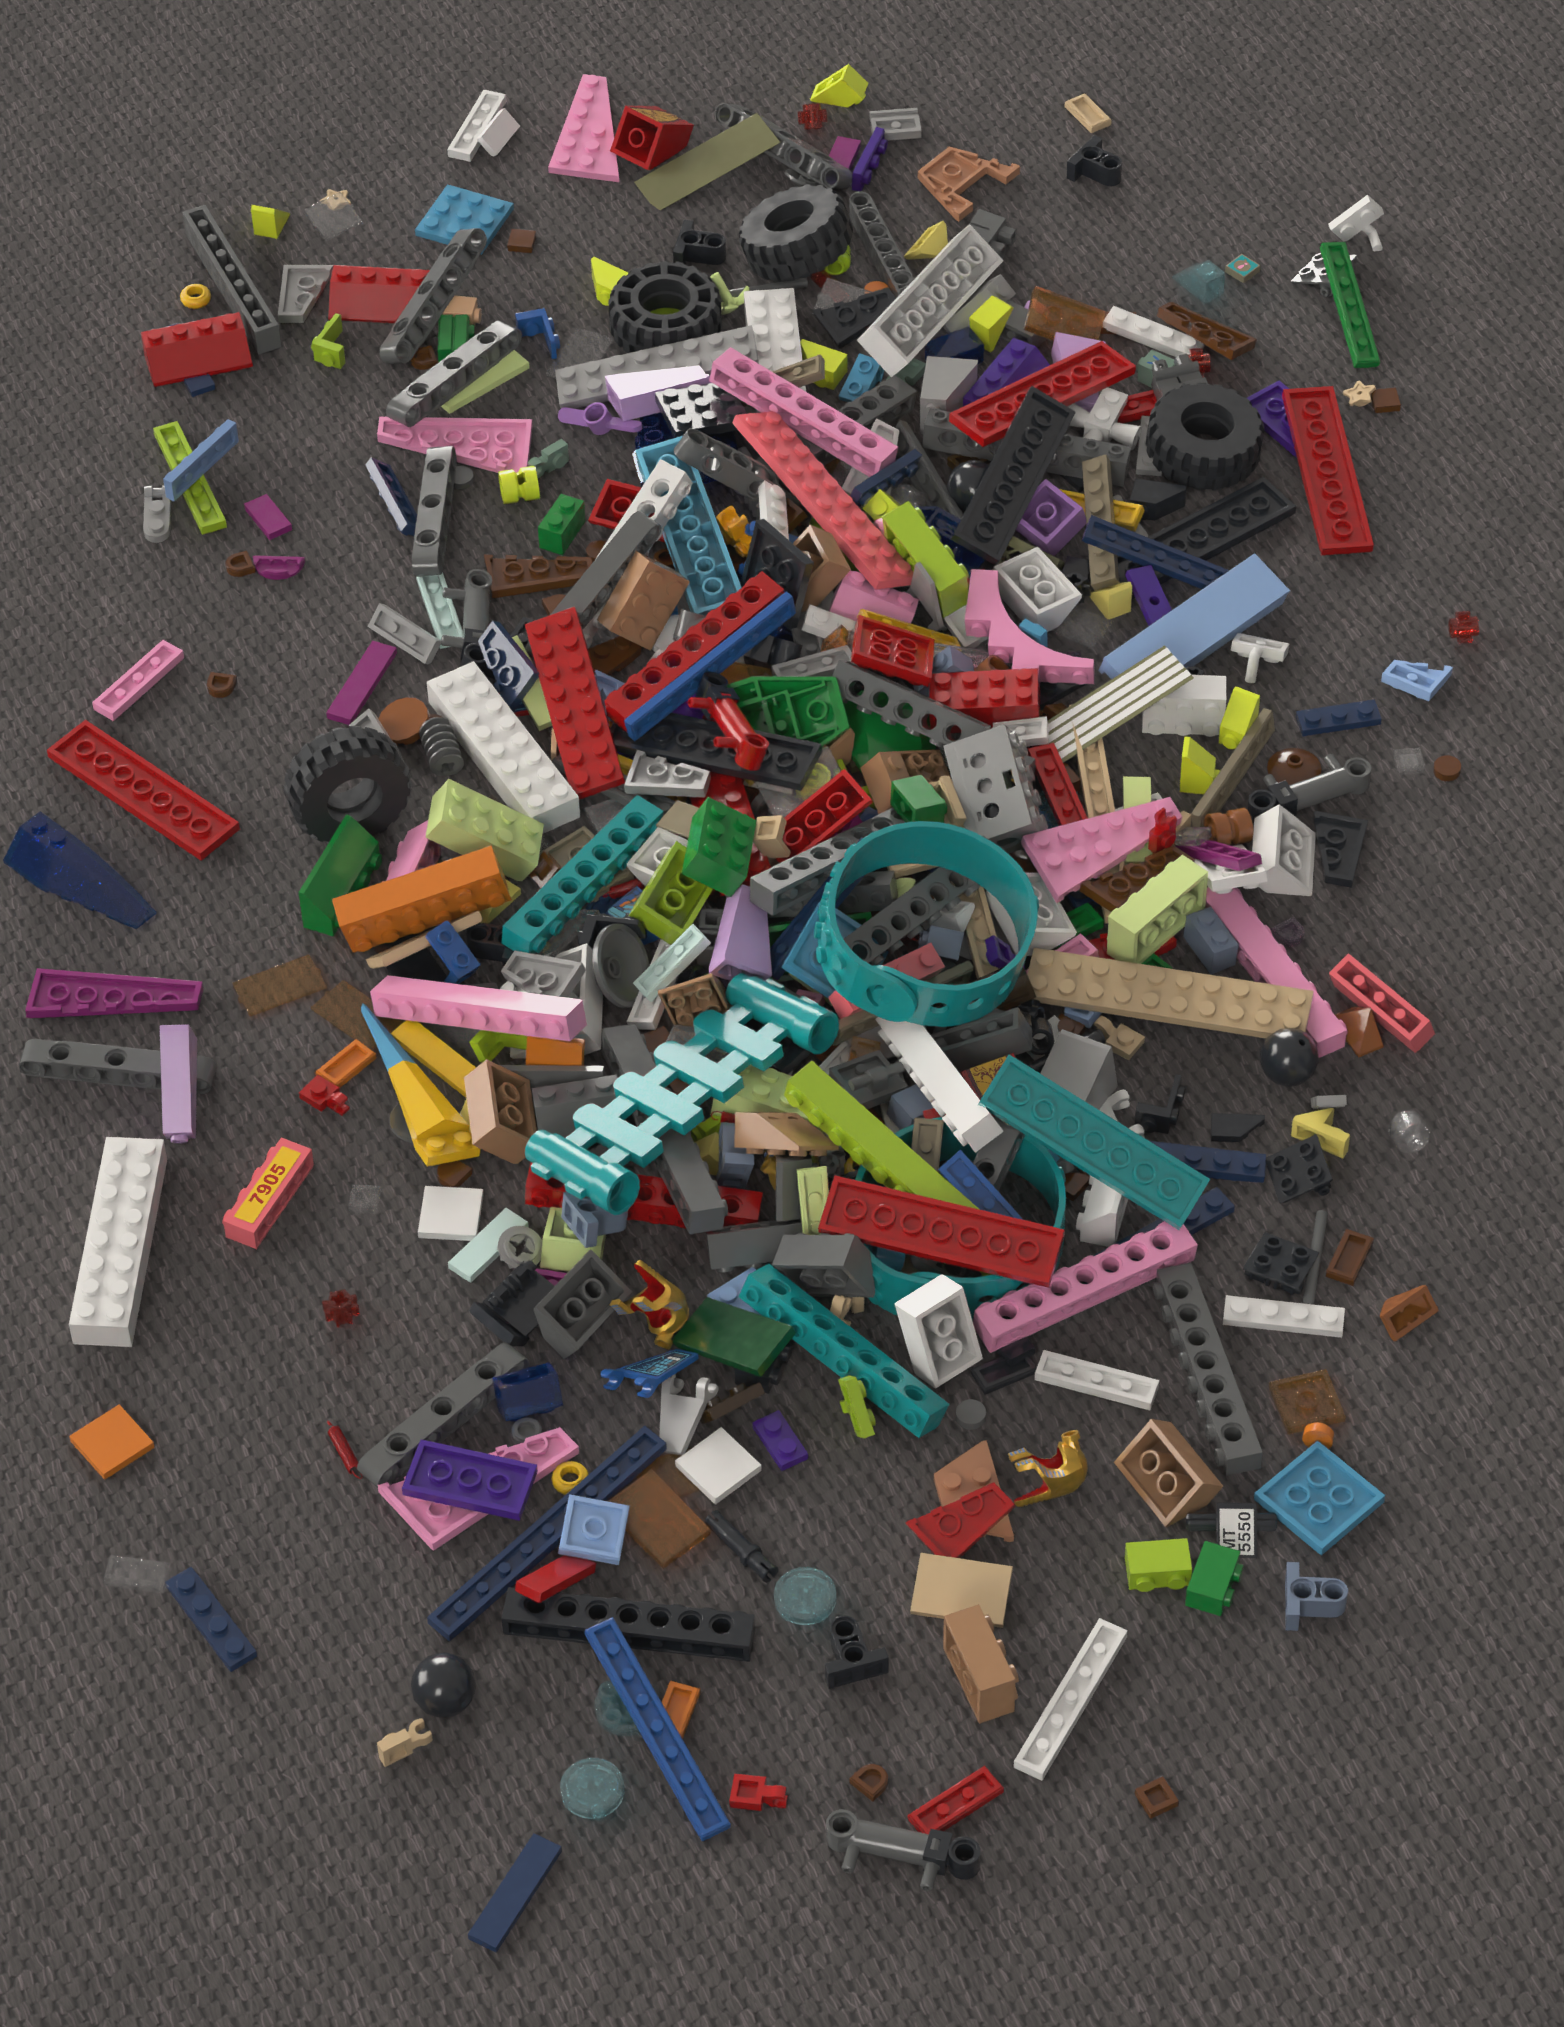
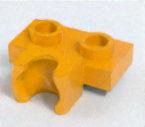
[716,506,752,557]

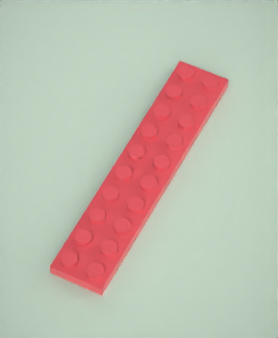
[732,411,913,590]

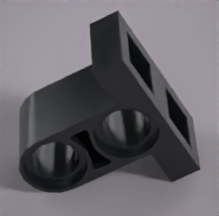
[1067,135,1122,186]
[673,219,726,265]
[466,923,514,967]
[825,1615,889,1689]

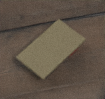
[656,800,699,838]

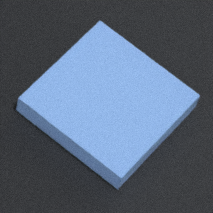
[558,1494,630,1565]

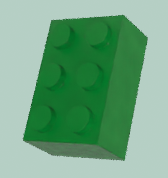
[682,797,757,897]

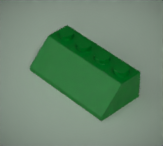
[298,815,382,937]

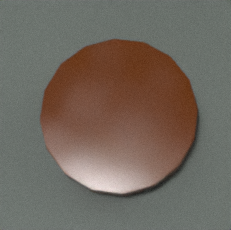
[378,697,431,746]

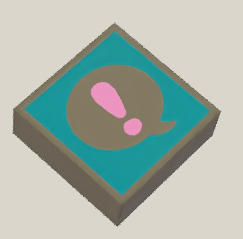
[1225,254,1260,283]

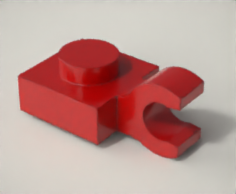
[1148,807,1177,853]
[299,1075,350,1116]
[729,1774,788,1811]

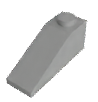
[943,274,1016,344]

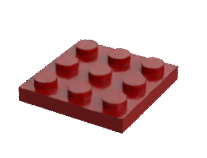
[851,615,935,687]

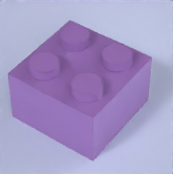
[1016,479,1087,556]

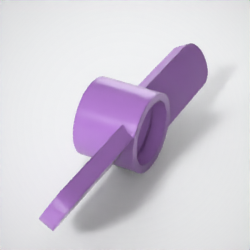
[558,402,642,435]

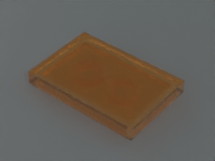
[1024,286,1105,341]
[608,1469,711,1569]

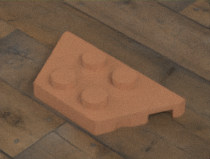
[934,1440,1014,1542]

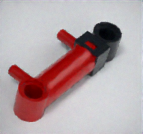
[688,672,769,771]

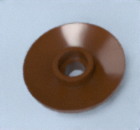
[1267,748,1322,785]

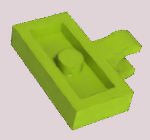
[838,1375,876,1438]

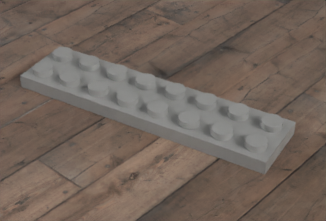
[555,325,759,409]

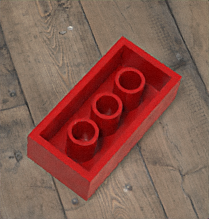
[929,668,1040,733]

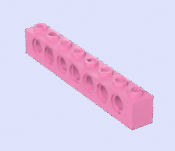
[709,347,898,477]
[973,1221,1198,1353]

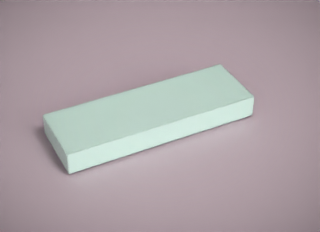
[633,924,711,1002]
[448,1208,529,1283]

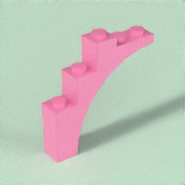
[965,569,1095,686]

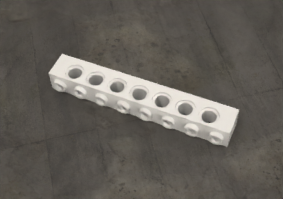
[583,459,693,648]

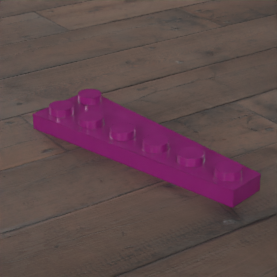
[25,968,204,1018]

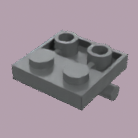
[829,1050,908,1109]

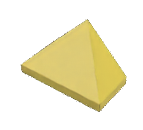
[903,221,948,260]

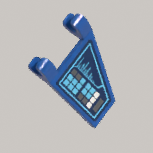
[601,1349,699,1398]

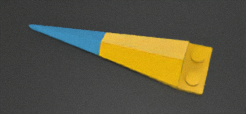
[361,1003,481,1167]

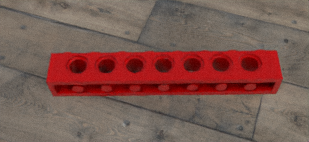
[604,571,785,732]
[525,1162,763,1228]

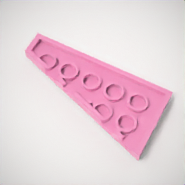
[548,74,619,182]
[377,417,533,473]
[1021,797,1182,903]
[378,1427,579,1551]

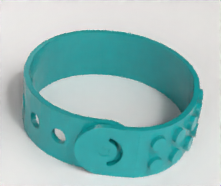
[814,821,1039,1027]
[853,1117,1066,1322]

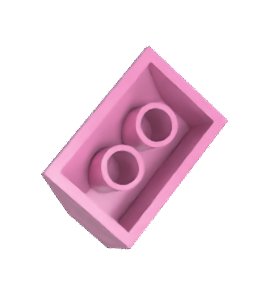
[829,570,919,623]
[382,820,441,882]

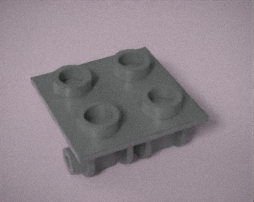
[1291,253,1358,297]

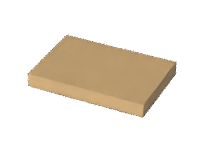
[910,1553,1013,1628]

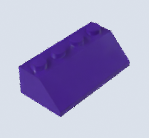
[963,337,1050,406]

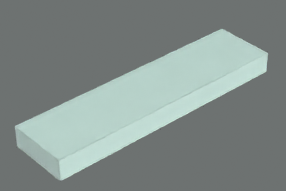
[416,572,463,649]

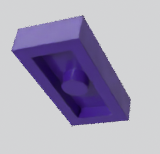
[752,1410,808,1471]

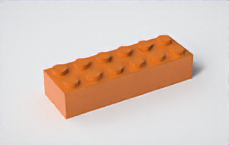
[332,845,512,952]

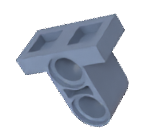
[716,1122,754,1188]
[561,1192,628,1248]
[1285,1562,1348,1631]

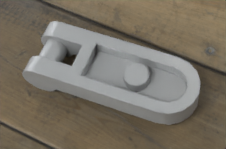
[143,485,171,543]

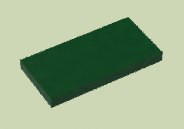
[672,1297,796,1377]

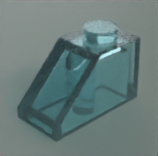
[1172,260,1225,304]

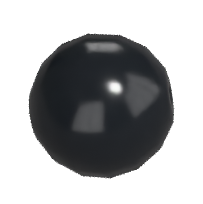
[947,460,989,512]
[1260,1028,1319,1087]
[411,1652,476,1718]

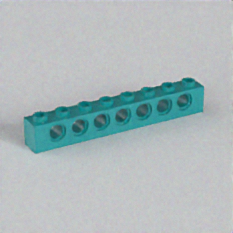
[502,795,664,954]
[738,1264,949,1438]

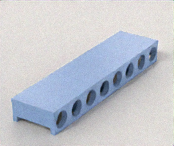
[1098,553,1290,679]

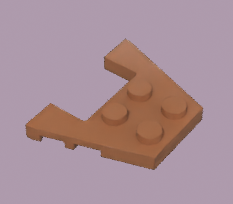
[918,147,1020,222]

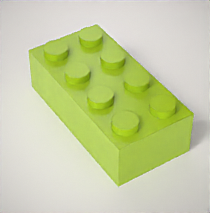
[882,501,969,618]

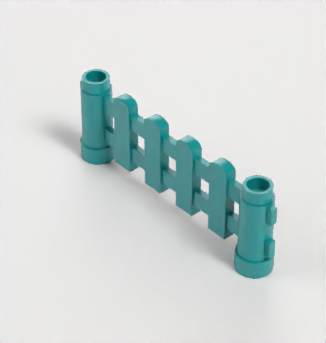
[525,973,839,1215]

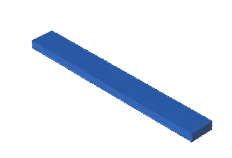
[624,591,796,741]
[585,1617,731,1841]

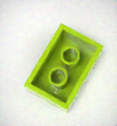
[628,841,713,945]

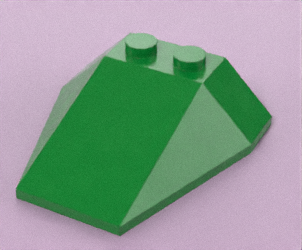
[727,676,850,748]
[844,691,937,773]

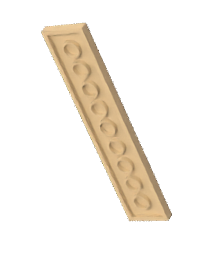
[1027,948,1314,1038]

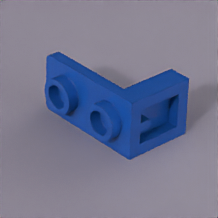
[515,308,560,359]
[425,921,480,984]

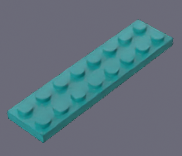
[978,1054,1210,1230]

